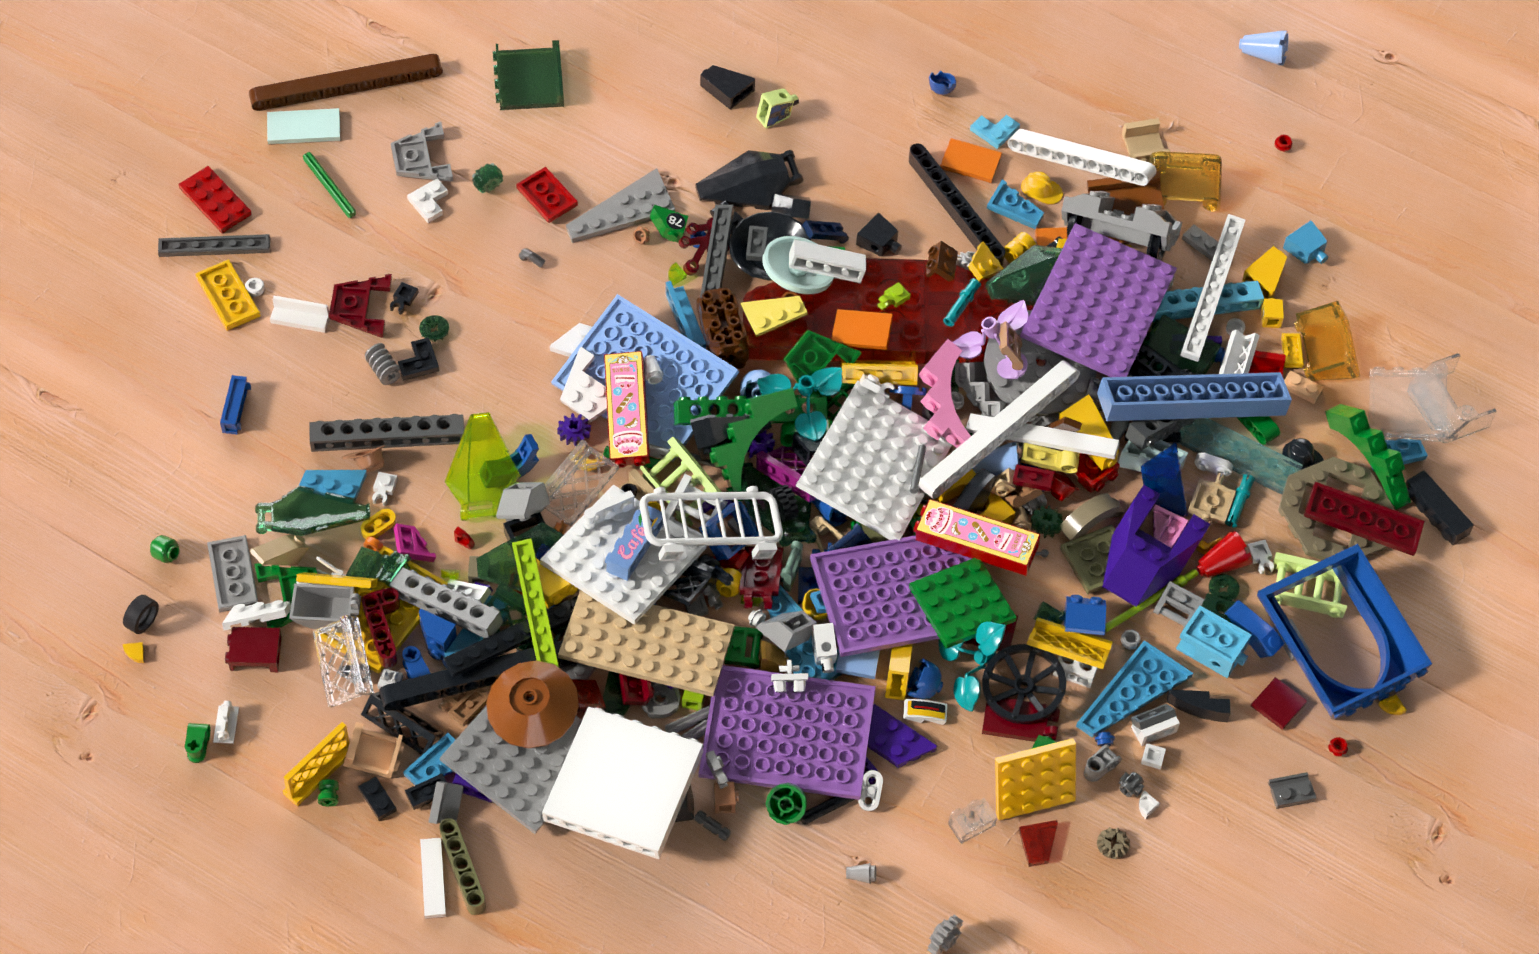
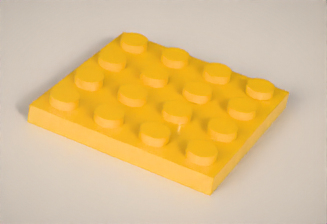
[995,738,1076,820]

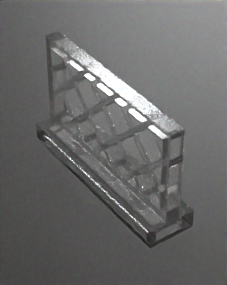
[543,439,619,526]
[313,615,374,708]

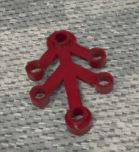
[679,217,729,276]

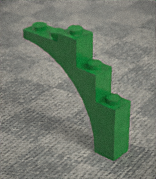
[710,388,798,502]
[1325,404,1411,510]

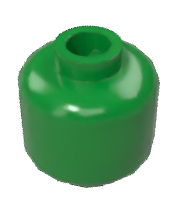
[150,535,180,563]

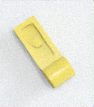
[1020,443,1080,473]

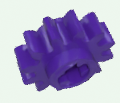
[557,413,591,446]
[747,430,775,458]

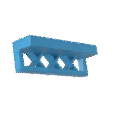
[666,281,706,349]

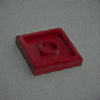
[1251,677,1307,730]

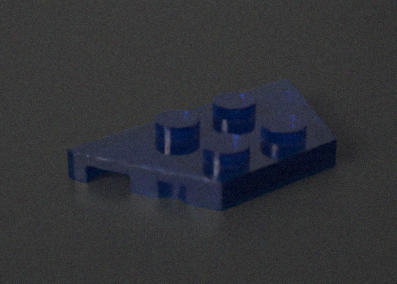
[1140,443,1188,517]

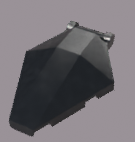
[695,150,804,210]

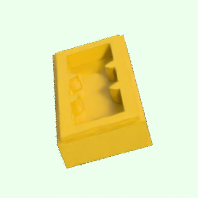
[1281,333,1304,368]

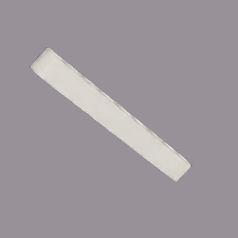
[1007,129,1157,186]

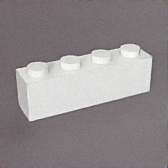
[789,239,866,283]

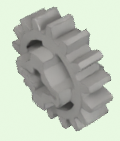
[927,914,963,954]

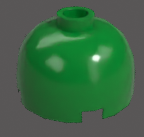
[765,783,807,825]

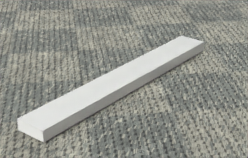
[966,414,1119,459]

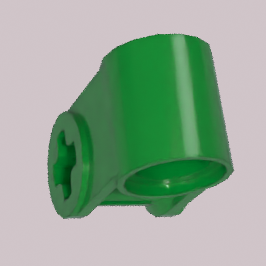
[184,723,211,763]

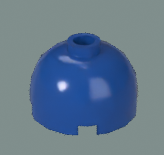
[907,659,943,700]

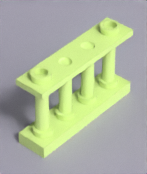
[640,437,722,526]
[1273,552,1347,618]

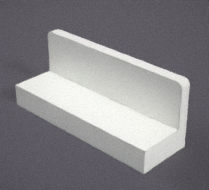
[270,296,330,333]

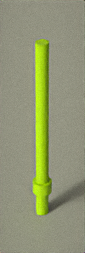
[1105,569,1198,633]

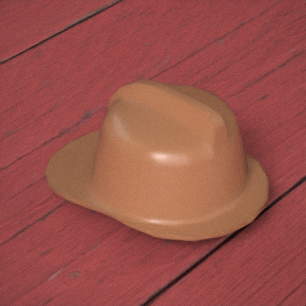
[341,445,385,472]

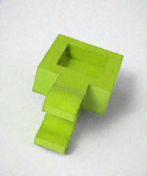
[877,282,911,310]

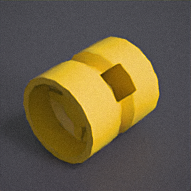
[1004,232,1037,266]

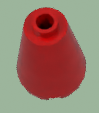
[1196,530,1253,578]

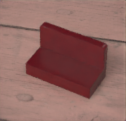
[1012,464,1054,491]

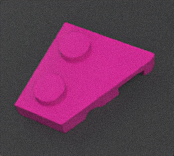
[394,523,436,563]

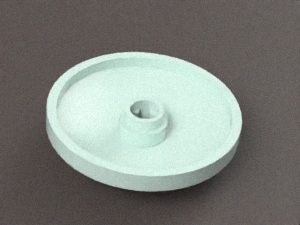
[763,236,834,294]

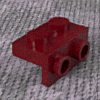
[619,673,654,706]

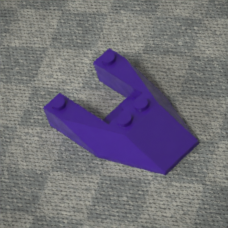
[1102,485,1210,607]

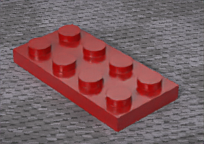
[179,166,252,233]

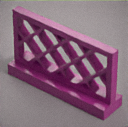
[756,446,815,503]

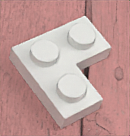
[407,178,448,223]

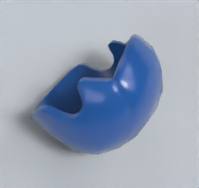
[929,71,956,95]

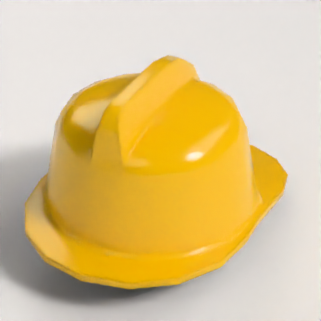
[1021,171,1063,204]

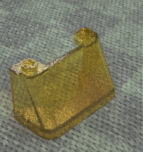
[1149,151,1222,211]
[1294,301,1360,381]

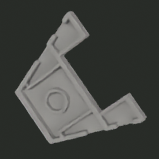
[391,122,453,182]

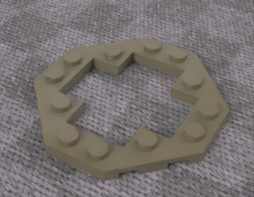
[1278,457,1396,560]

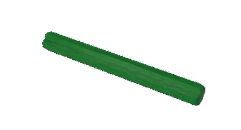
[303,152,356,218]

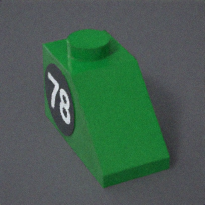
[650,204,689,243]

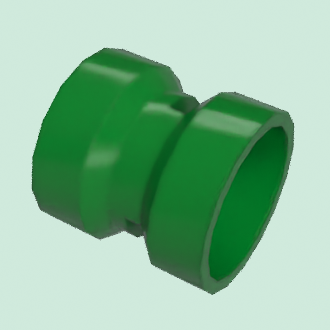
[318,779,339,807]

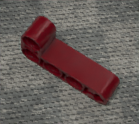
[362,588,400,668]

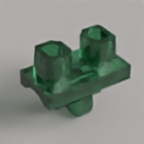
[375,551,411,587]

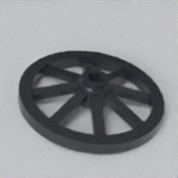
[982,644,1066,724]

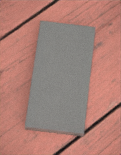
[207,535,258,613]

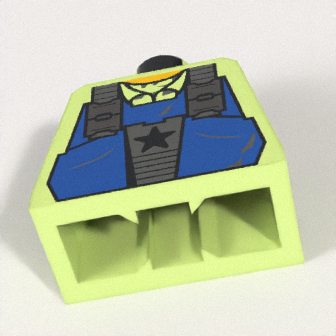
[756,89,799,129]

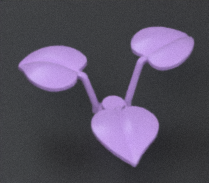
[953,300,1029,379]

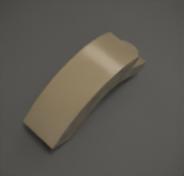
[1059,493,1125,541]

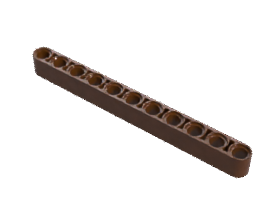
[249,54,443,111]

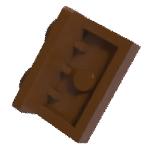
[926,241,958,282]

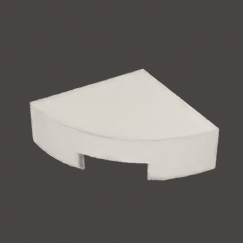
[1139,790,1160,819]

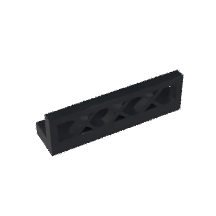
[361,692,444,755]

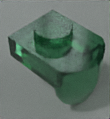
[1033,601,1065,625]

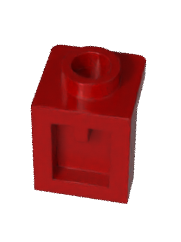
[714,545,749,570]

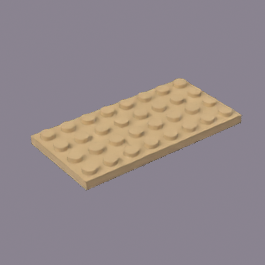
[558,590,735,697]

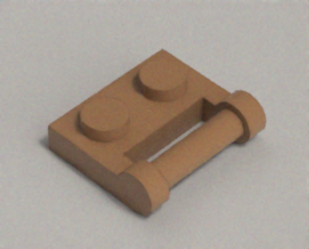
[999,321,1023,370]
[1001,485,1043,508]

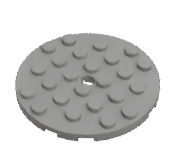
[984,310,1097,416]

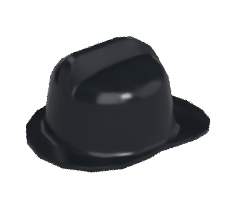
[1282,438,1324,471]

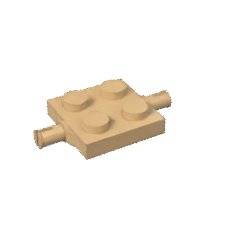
[1187,473,1236,525]

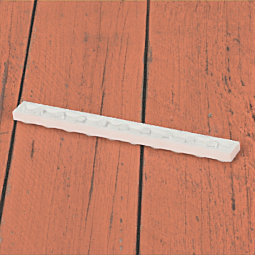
[1180,214,1245,362]

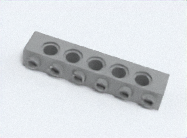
[389,567,503,638]

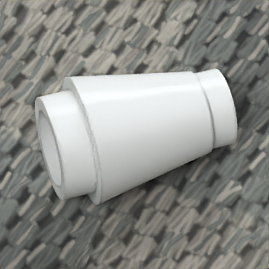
[644,355,663,384]

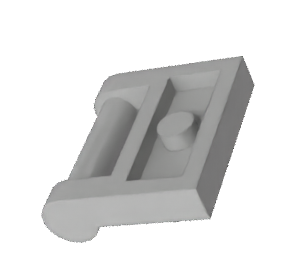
[1153,582,1205,628]

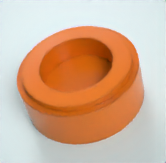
[363,537,384,554]

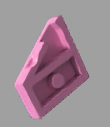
[1153,504,1189,548]

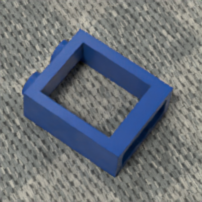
[699,501,759,561]

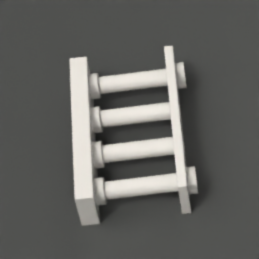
[665,474,728,560]

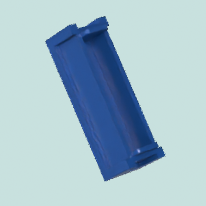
[220,375,251,435]

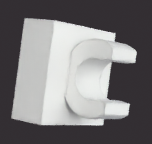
[377,668,403,689]

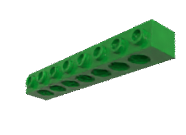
[674,394,827,425]

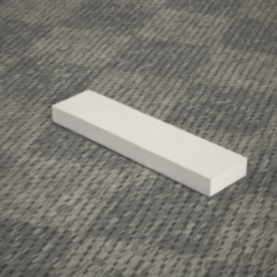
[420,838,446,919]

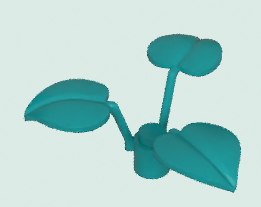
[757,367,842,441]
[938,622,1006,712]

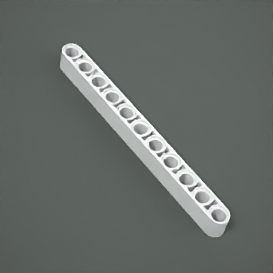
[918,360,1080,499]

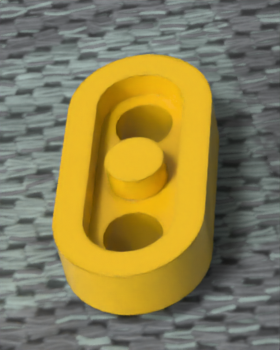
[360,509,396,539]

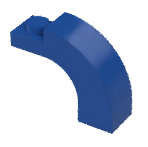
[479,434,539,489]

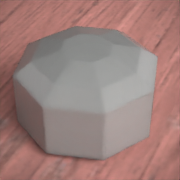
[1120,629,1141,650]

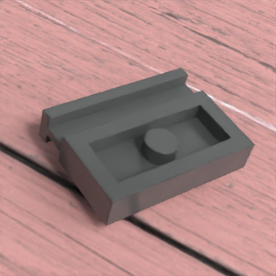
[1268,772,1316,809]

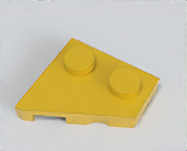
[968,241,1004,281]

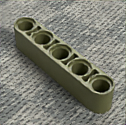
[439,818,486,915]

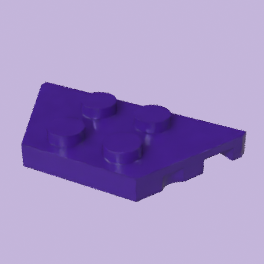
[867,704,937,768]

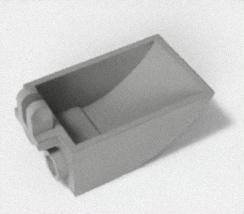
[289,584,361,633]

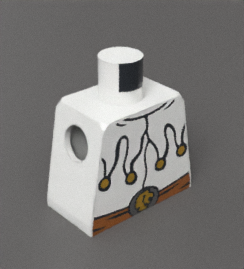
[811,623,837,673]

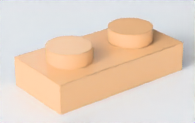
[1284,370,1324,404]

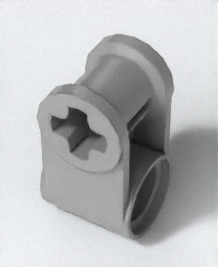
[1084,744,1122,782]

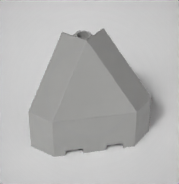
[955,361,1037,417]

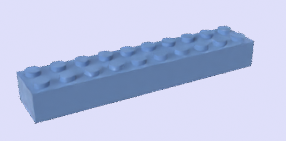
[1097,372,1292,421]

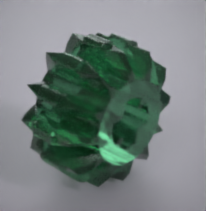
[472,163,503,193]
[1031,505,1063,539]

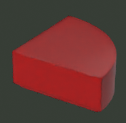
[454,526,475,549]

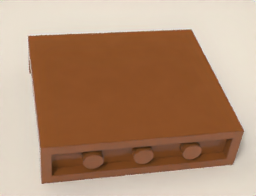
[1087,171,1164,245]

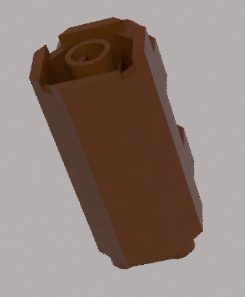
[697,288,749,369]

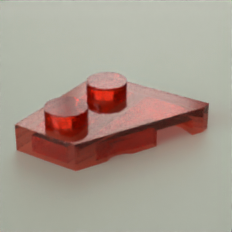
[1018,820,1058,867]

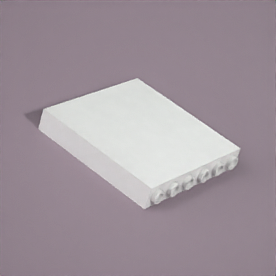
[542,707,703,859]

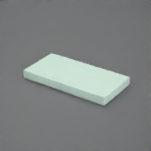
[267,108,340,144]

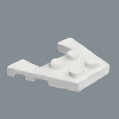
[560,347,607,422]

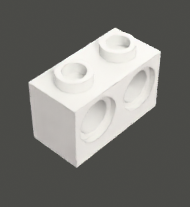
[1053,655,1098,688]

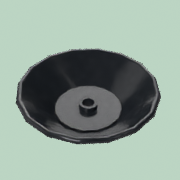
[729,211,811,281]

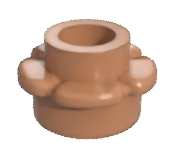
[633,226,650,244]

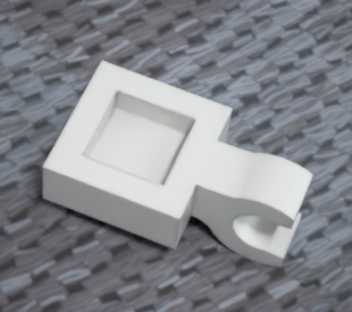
[860,373,894,398]

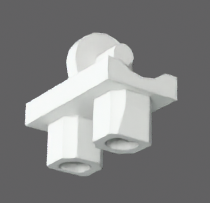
[771,660,808,693]

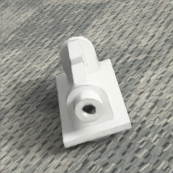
[213,701,239,744]

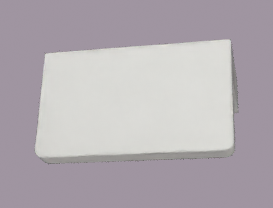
[1131,717,1180,746]

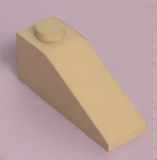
[250,534,309,566]

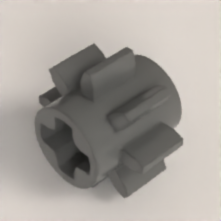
[1119,772,1144,797]

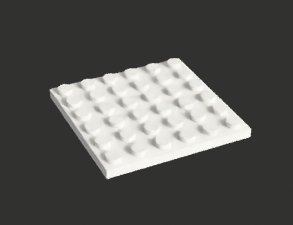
[540,485,707,625]

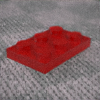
[516,167,578,223]

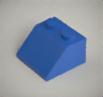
[1063,595,1106,635]
[419,608,457,660]

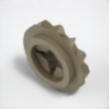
[1097,827,1130,859]

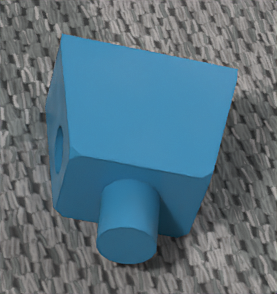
[1283,220,1329,264]

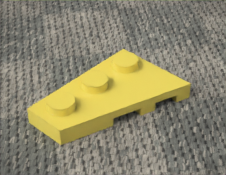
[741,296,807,337]

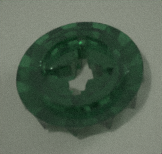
[419,315,449,342]
[1208,574,1240,603]

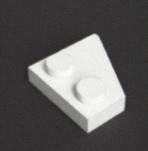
[550,323,592,357]

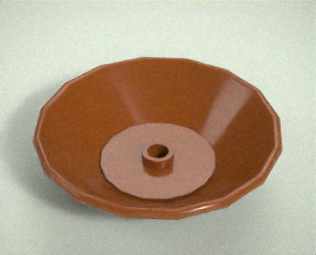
[486,661,579,748]

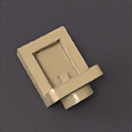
[991,468,1016,498]

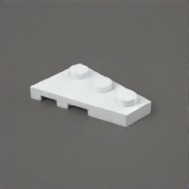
[222,600,291,631]

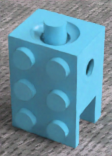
[1176,606,1251,679]

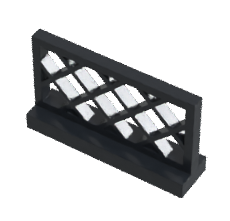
[663,560,716,606]

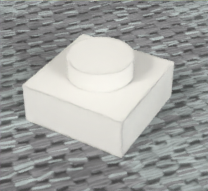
[1141,743,1166,769]

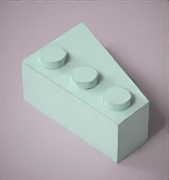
[1118,440,1188,480]

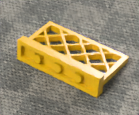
[840,359,918,385]
[1026,617,1113,669]
[283,722,350,806]

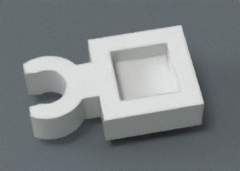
[372,472,398,506]
[1246,540,1274,575]

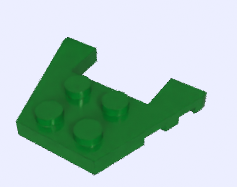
[784,330,861,398]
[254,563,317,628]

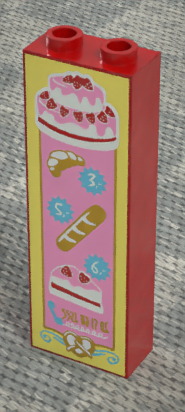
[604,351,650,468]
[913,499,1040,576]

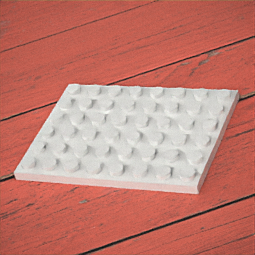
[796,380,952,540]

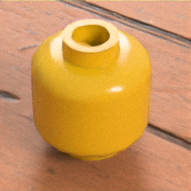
[716,568,742,597]

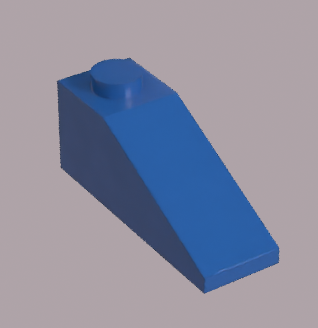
[1225,600,1285,658]

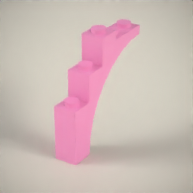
[918,339,971,448]

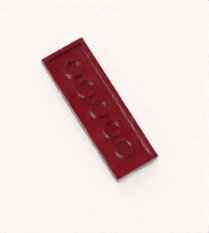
[1304,482,1425,556]

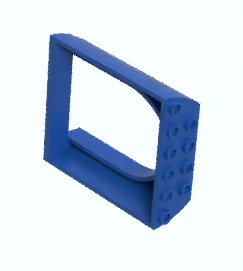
[1257,544,1432,720]

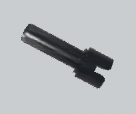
[698,554,734,586]

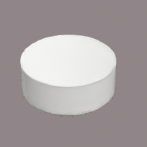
[245,278,265,297]
[1226,318,1245,336]

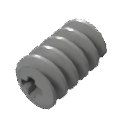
[365,343,400,385]

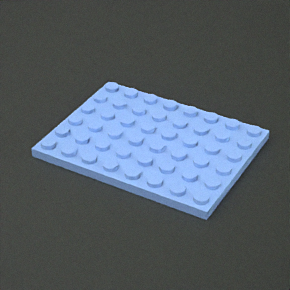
[551,294,739,462]

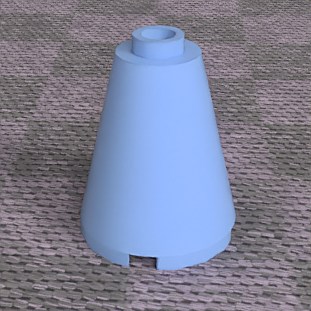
[1239,30,1289,66]
[972,441,1020,476]

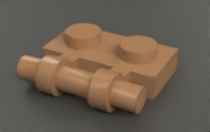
[439,688,489,727]

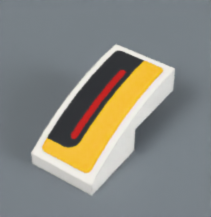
[903,699,947,725]

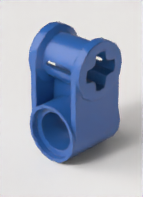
[402,646,431,679]

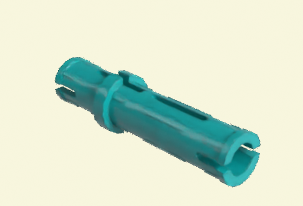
[943,278,981,327]
[1225,474,1255,528]

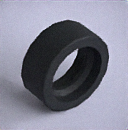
[123,594,159,634]

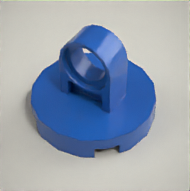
[889,385,927,410]

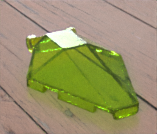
[445,412,520,521]

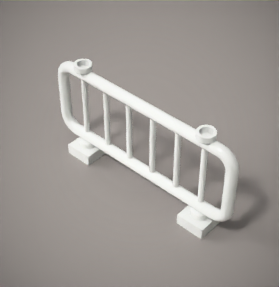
[640,486,783,561]

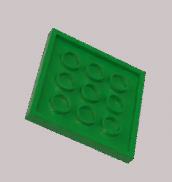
[909,558,1017,649]

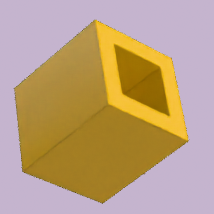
[1261,298,1284,328]

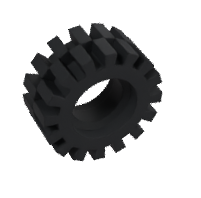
[769,485,799,522]

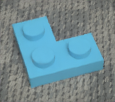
[970,115,1020,149]

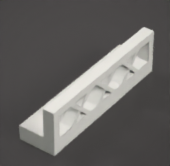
[1219,330,1260,374]

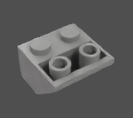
[496,482,550,521]
[756,611,817,652]

